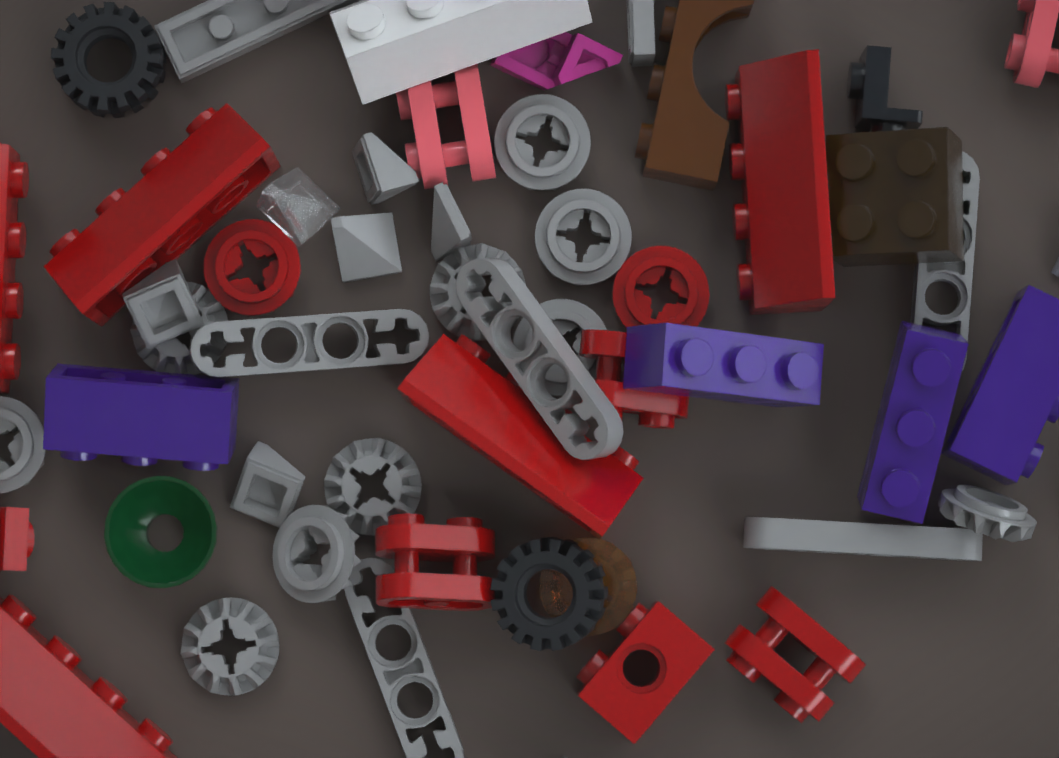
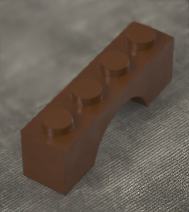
[634,0,754,191]

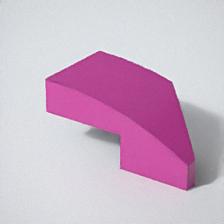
[490,32,623,91]

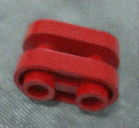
[578,329,690,429]
[375,513,496,611]
[724,586,866,724]

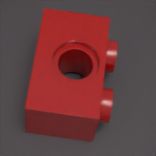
[576,601,715,745]

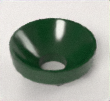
[104,476,218,588]

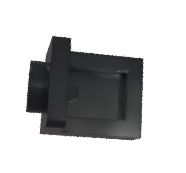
[847,45,923,132]

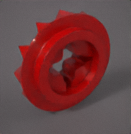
[204,219,302,317]
[613,246,710,329]

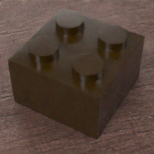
[826,127,964,267]

